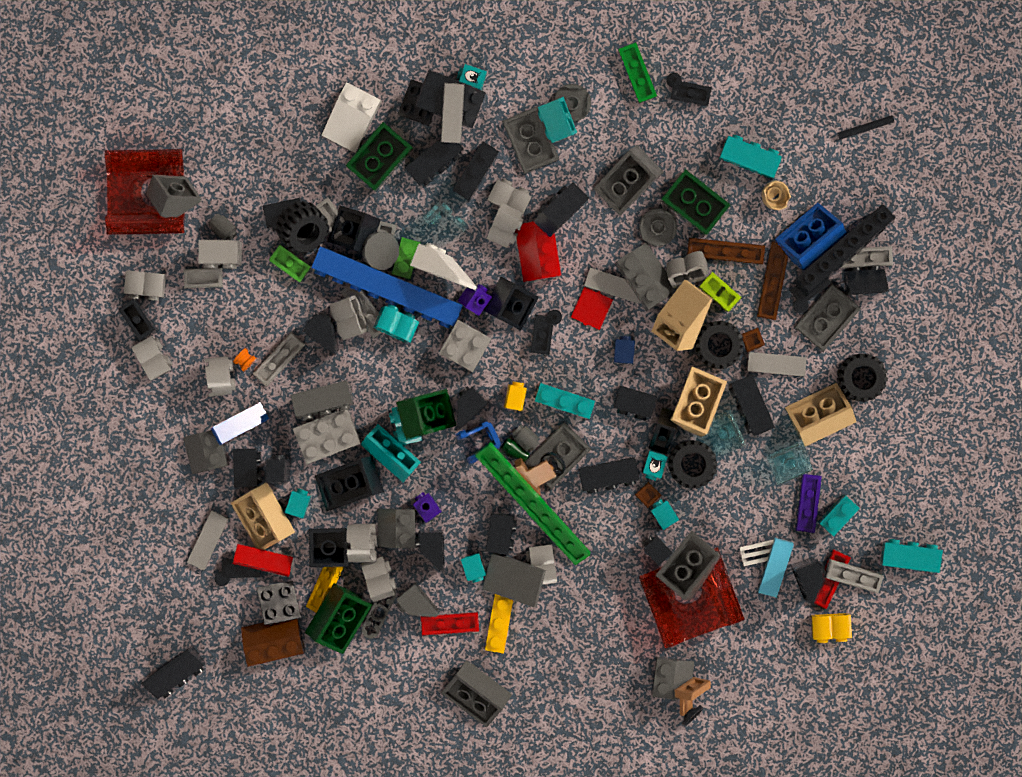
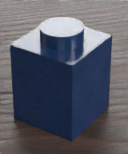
[613,336,635,364]

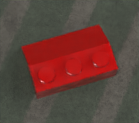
[515,221,561,282]

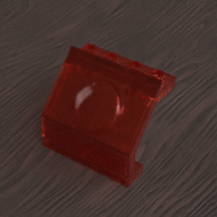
[105,149,185,235]
[639,547,745,649]

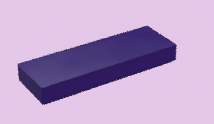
[795,474,822,533]

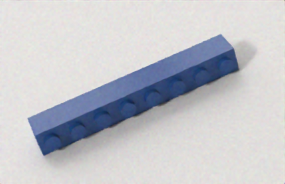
[311,246,463,328]

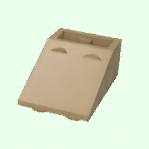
[652,280,713,351]

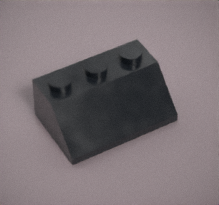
[790,557,826,606]
[141,645,206,699]

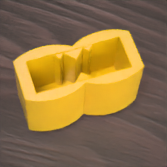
[504,381,527,411]
[811,613,852,643]

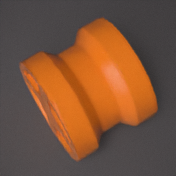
[233,348,257,372]

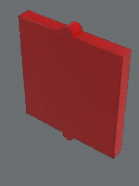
[571,287,613,330]

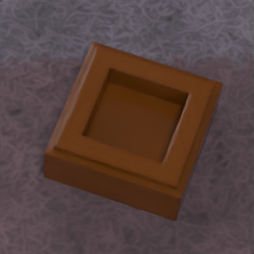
[742,328,765,352]
[635,482,662,508]

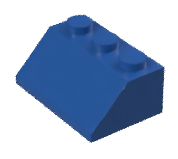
[775,203,847,272]

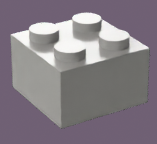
[198,240,242,269]
[439,320,492,372]

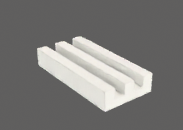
[739,540,774,566]

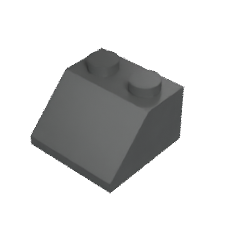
[146,175,202,218]
[183,430,229,474]
[378,508,416,548]
[396,582,440,617]
[651,656,695,699]

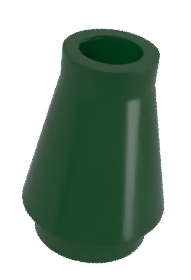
[500,438,529,462]

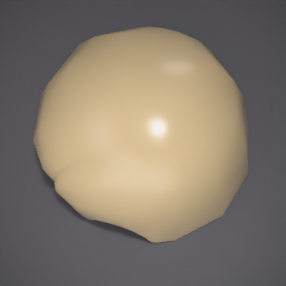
[761,180,791,211]

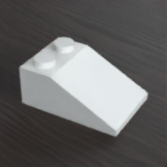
[322,82,382,153]
[411,243,477,290]

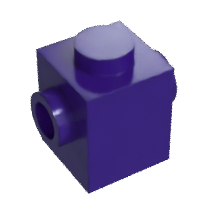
[458,283,492,316]
[413,492,442,523]

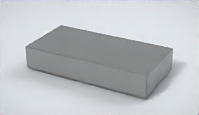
[316,197,345,239]
[184,268,223,288]

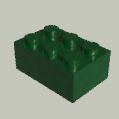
[346,122,413,192]
[661,169,731,236]
[396,389,457,439]
[304,583,372,654]

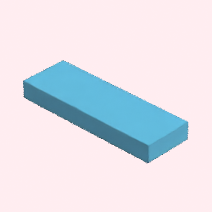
[758,538,794,598]

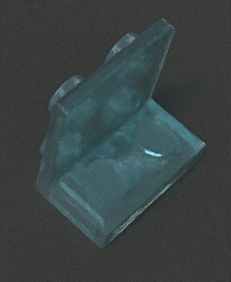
[422,202,467,233]

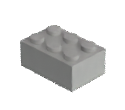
[293,409,362,464]

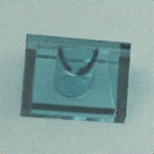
[708,410,746,457]
[766,440,813,485]

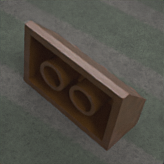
[241,619,305,667]

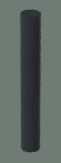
[837,115,894,140]

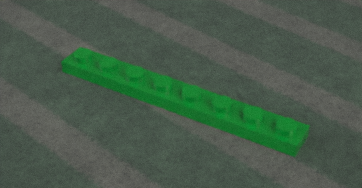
[475,442,591,566]

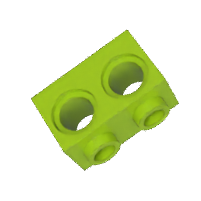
[699,272,741,312]

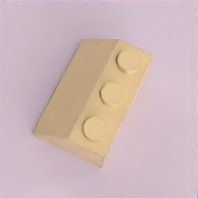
[671,367,727,437]
[785,383,857,447]
[231,482,295,550]

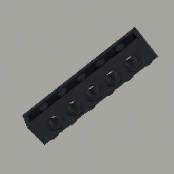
[794,204,896,297]

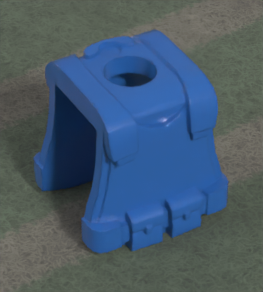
[455,422,501,464]

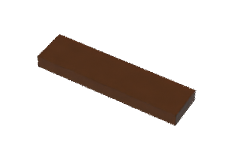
[687,238,765,265]
[757,241,788,320]

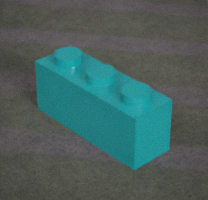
[719,134,782,179]
[535,383,595,419]
[361,424,421,483]
[880,539,943,573]

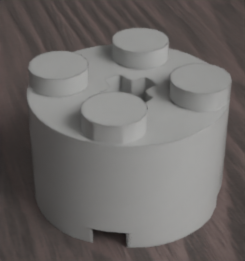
[205,356,236,397]
[347,524,377,563]

